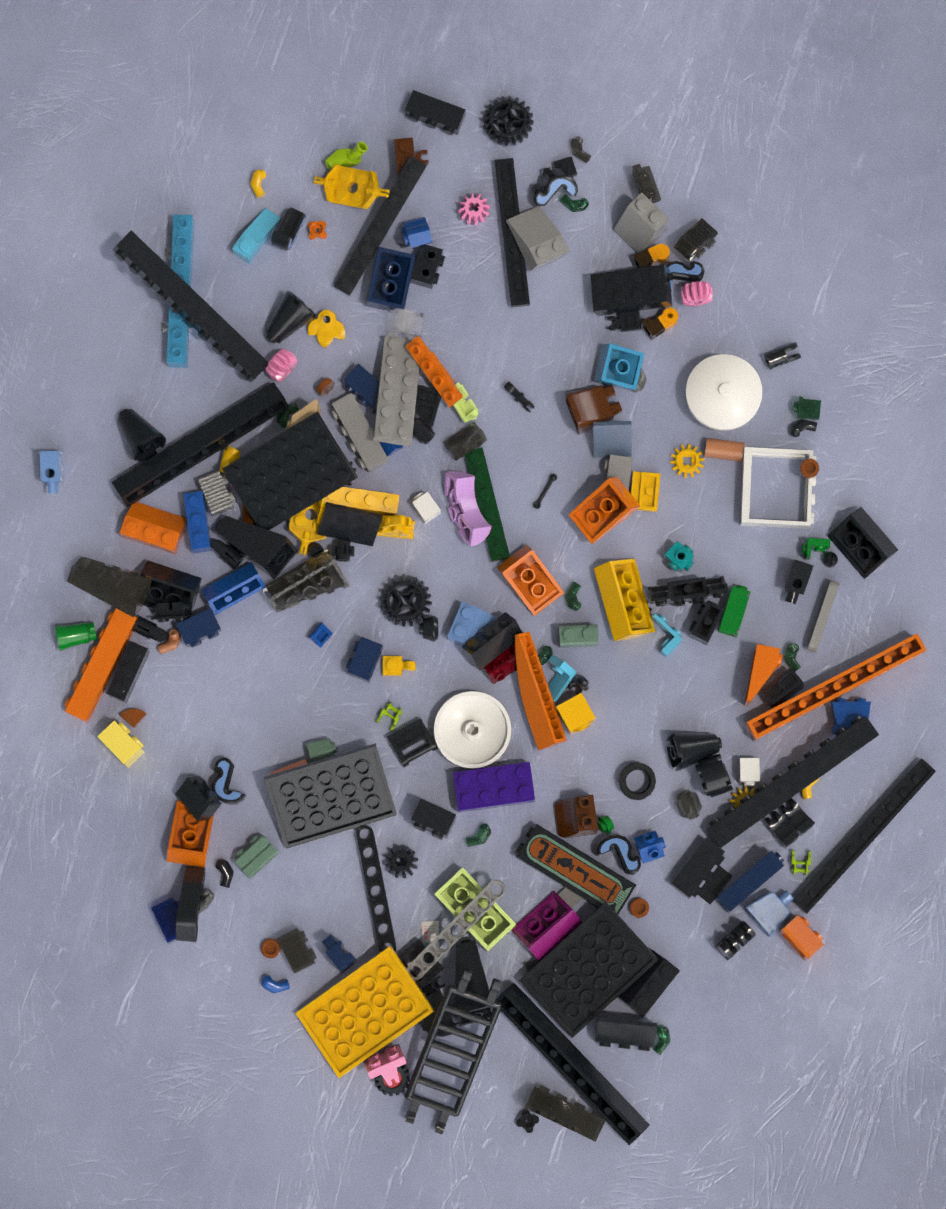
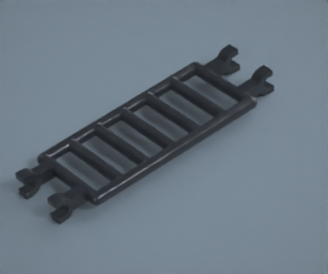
[404,967,502,1134]

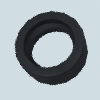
[619,762,656,800]

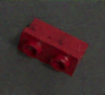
[483,644,517,684]

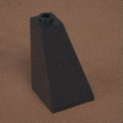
[214,515,298,580]
[455,940,493,1027]

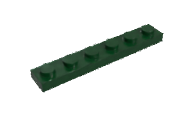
[464,447,510,562]

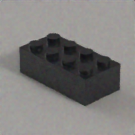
[590,264,672,316]

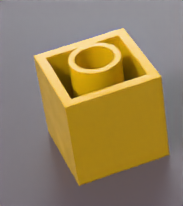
[556,693,596,735]

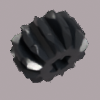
[385,846,418,879]

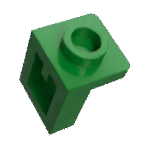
[802,538,831,560]

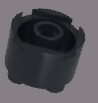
[695,754,733,798]

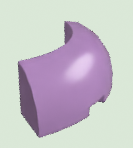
[445,471,492,546]

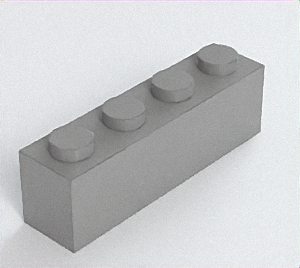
[331,393,389,473]

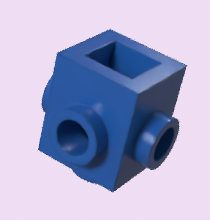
[634,830,666,864]

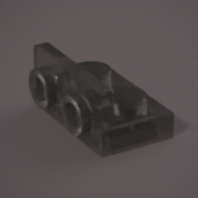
[632,164,661,204]
[443,422,487,461]

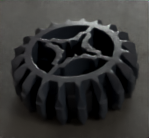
[483,96,534,147]
[380,575,432,627]

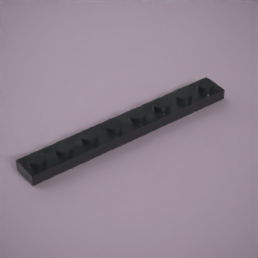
[334,156,427,296]
[495,158,530,308]

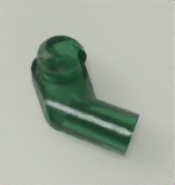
[560,194,589,212]
[277,402,299,428]
[565,582,581,611]
[784,643,801,672]
[538,646,553,665]
[466,824,491,847]
[653,1025,671,1055]

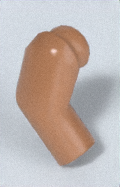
[157,629,181,654]

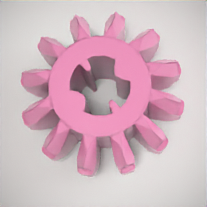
[458,193,490,226]
[681,281,713,307]
[266,349,297,382]

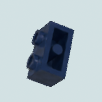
[176,608,222,648]
[345,637,384,683]

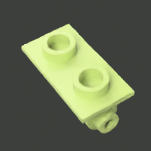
[453,382,479,423]

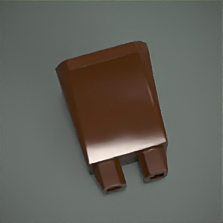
[565,385,622,435]
[554,795,598,838]

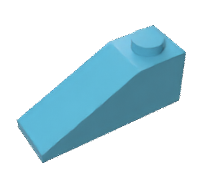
[232,208,281,264]

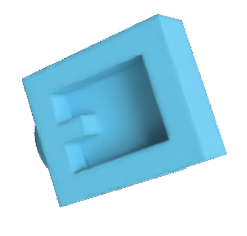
[652,613,683,658]
[548,655,577,703]

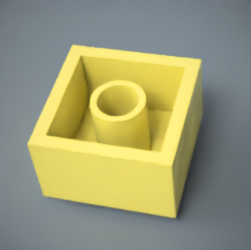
[97,720,145,768]

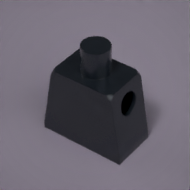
[785,560,814,604]

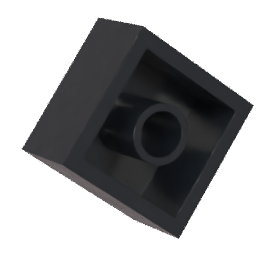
[411,799,457,840]

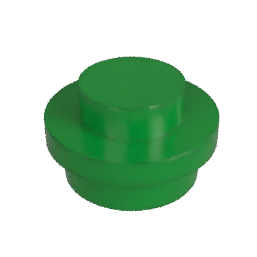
[597,815,614,834]

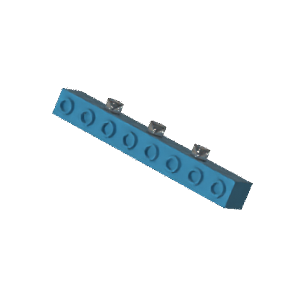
[161,214,194,368]

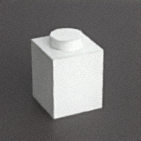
[412,492,441,524]
[739,758,760,787]

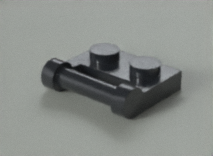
[387,718,438,768]
[398,939,444,990]

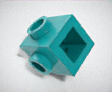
[664,541,694,573]

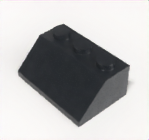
[827,507,898,579]
[135,560,202,619]
[618,947,680,1017]
[595,1017,657,1051]

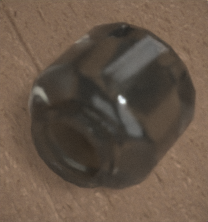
[674,790,702,820]

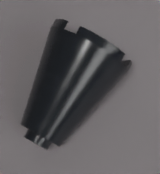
[265,291,317,343]
[118,409,166,462]
[666,733,722,771]

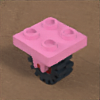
[364,1045,410,1096]

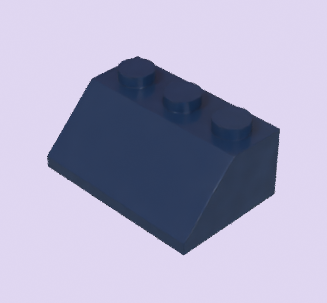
[365,247,416,310]

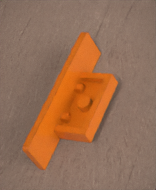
[405,336,463,408]

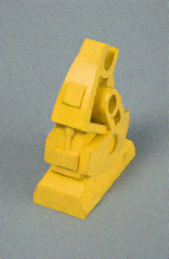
[376,515,415,540]

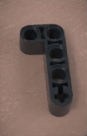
[176,866,206,942]

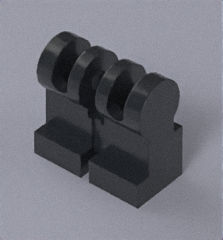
[764,798,815,849]
[714,921,756,961]

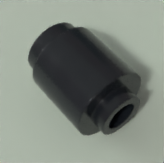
[413,417,436,445]

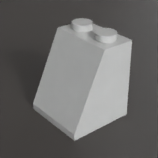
[614,192,669,254]

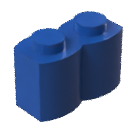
[400,217,433,248]

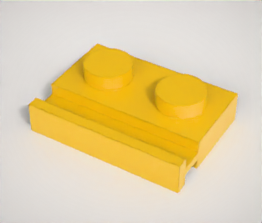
[631,471,661,512]

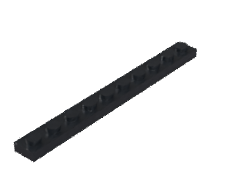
[792,759,936,914]

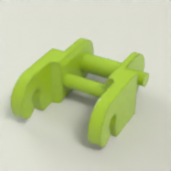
[376,702,403,731]
[791,850,811,876]

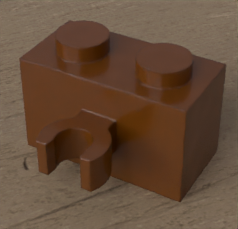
[394,137,429,176]

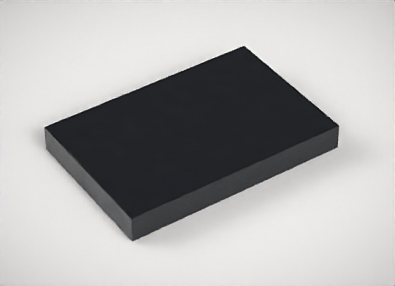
[317,502,382,547]

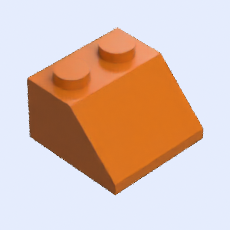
[779,915,824,960]

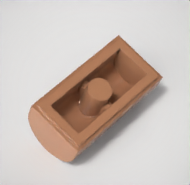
[704,438,745,462]

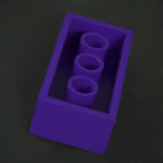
[453,762,535,813]

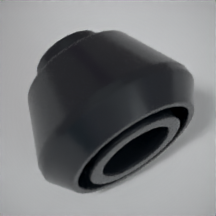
[419,616,439,642]

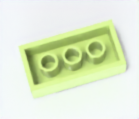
[434,867,516,952]

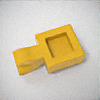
[383,656,416,676]

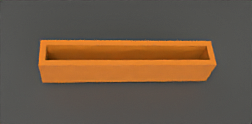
[64,608,138,723]

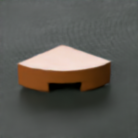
[120,709,147,728]

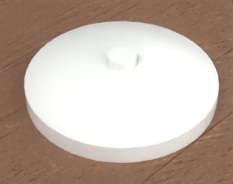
[685,354,762,431]
[434,691,511,769]

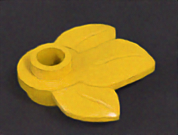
[308,310,345,348]

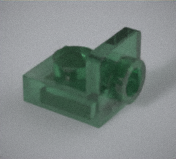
[793,396,821,421]

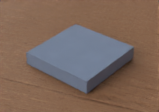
[593,421,632,458]

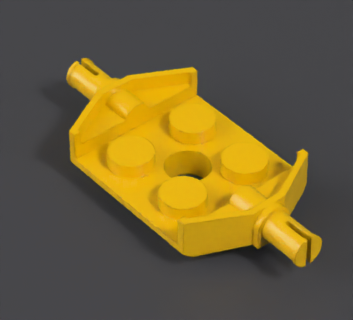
[313,164,390,209]
[288,501,326,556]

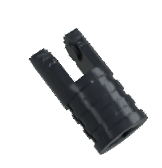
[764,342,801,370]
[210,539,245,570]
[132,616,169,642]

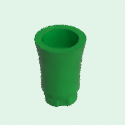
[55,622,97,651]

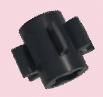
[331,540,355,562]

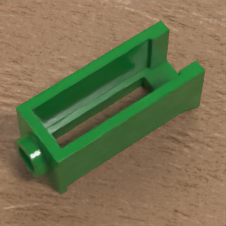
[718,585,751,638]

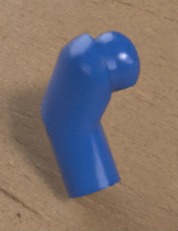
[261,975,290,994]

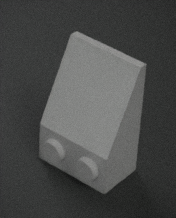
[506,206,569,271]

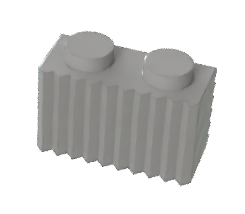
[198,471,236,516]

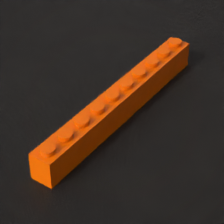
[745,633,926,741]

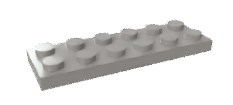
[373,336,419,447]

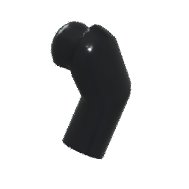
[790,419,817,437]
[215,860,234,888]

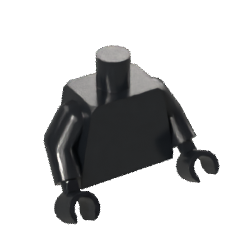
[413,976,461,1037]

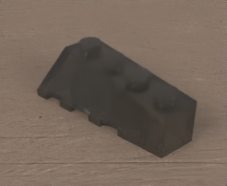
[262,548,350,612]
[67,556,153,617]
[525,1085,605,1142]

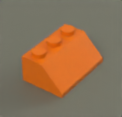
[120,502,187,555]

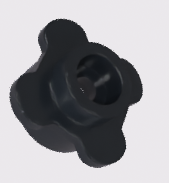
[516,1110,539,1133]

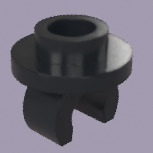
[568,675,589,695]

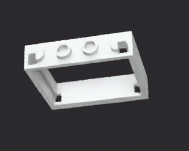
[740,447,816,529]

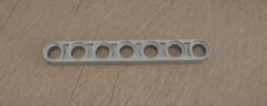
[406,880,506,981]

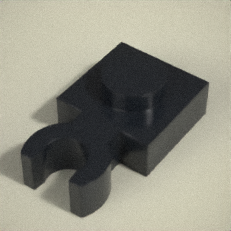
[607,310,642,332]

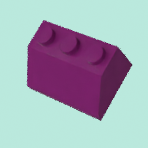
[511,891,582,961]

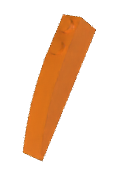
[515,632,567,750]

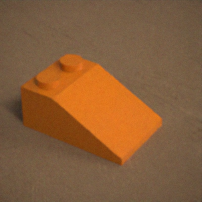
[568,477,640,544]
[497,544,564,616]
[744,644,783,706]
[167,801,214,868]

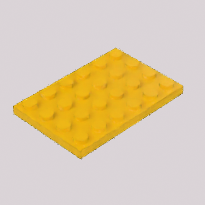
[295,946,435,1078]

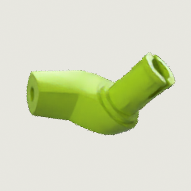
[324,141,368,171]

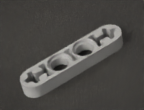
[807,580,840,653]

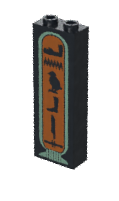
[516,824,636,915]

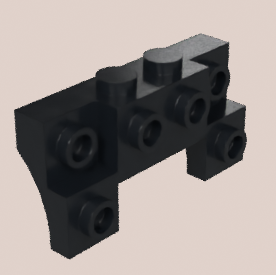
[647,576,728,607]

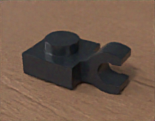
[543,156,577,177]

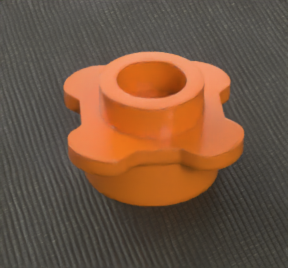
[308,221,327,240]

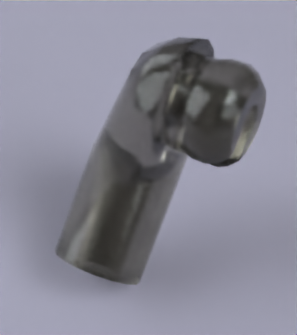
[570,136,591,164]

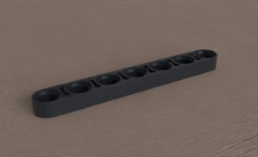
[357,825,397,953]

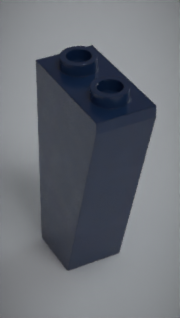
[716,851,785,913]

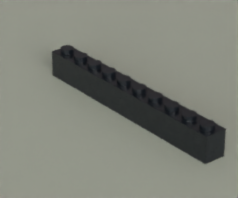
[113,230,269,383]
[112,382,289,508]
[707,715,879,848]
[495,983,650,1145]

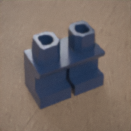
[322,935,357,973]

